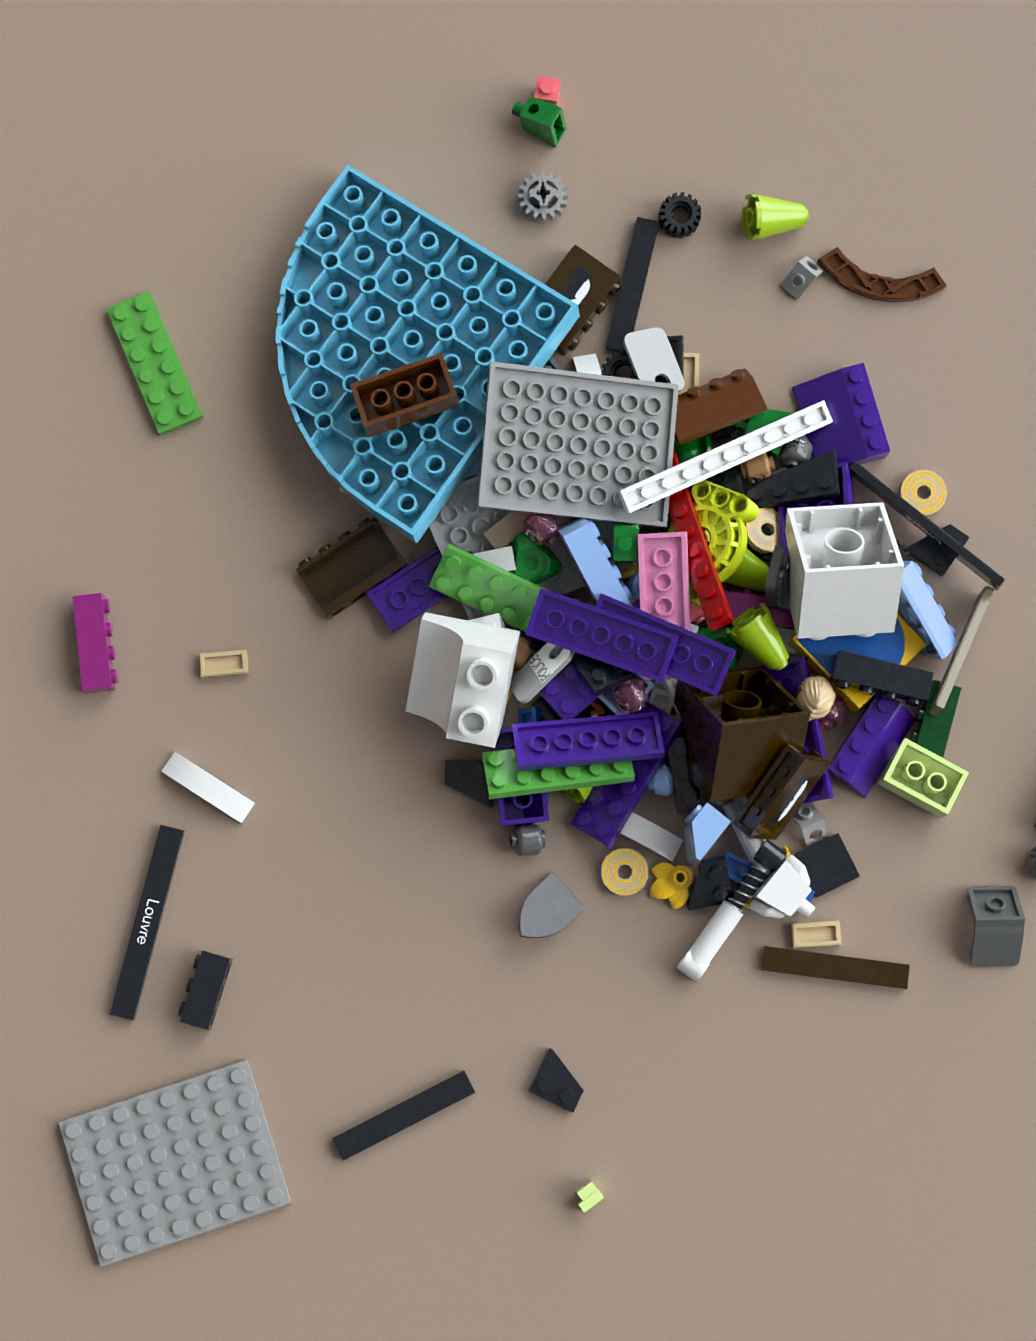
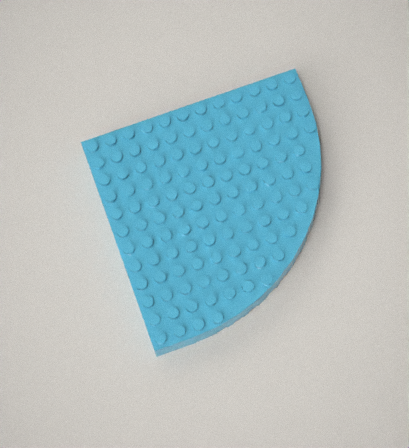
[276,165,580,544]

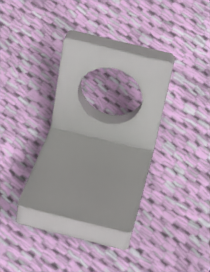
[780,256,824,300]
[793,802,828,847]

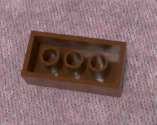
[350,353,460,437]

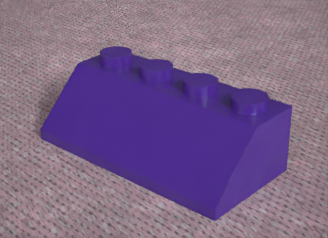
[828,693,916,798]
[492,727,549,827]

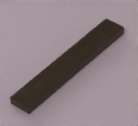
[762,946,910,989]

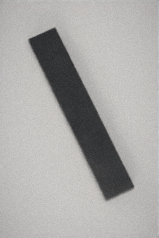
[606,217,660,353]
[332,1070,475,1161]

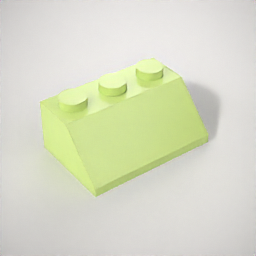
[877,738,969,818]

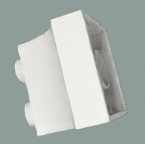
[785,502,904,640]
[405,612,520,748]

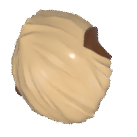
[794,676,836,721]

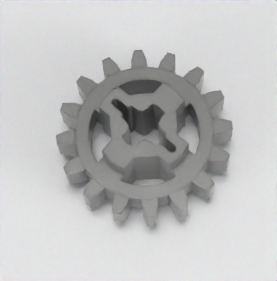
[518,171,568,223]

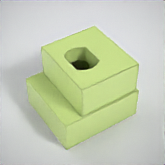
[576,1180,604,1213]

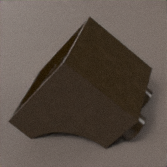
[674,667,810,805]

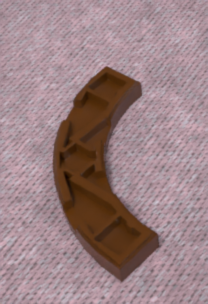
[817,247,947,302]

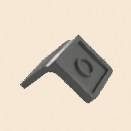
[765,545,790,611]
[967,886,1025,967]

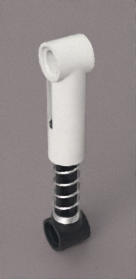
[676,839,787,982]

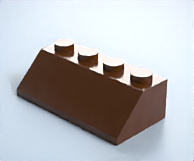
[674,368,767,445]

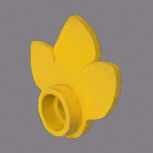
[650,862,694,910]

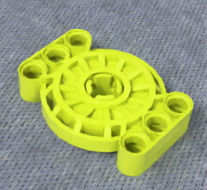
[668,480,759,608]

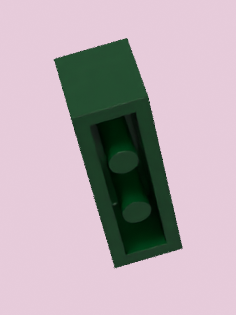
[910,680,962,757]

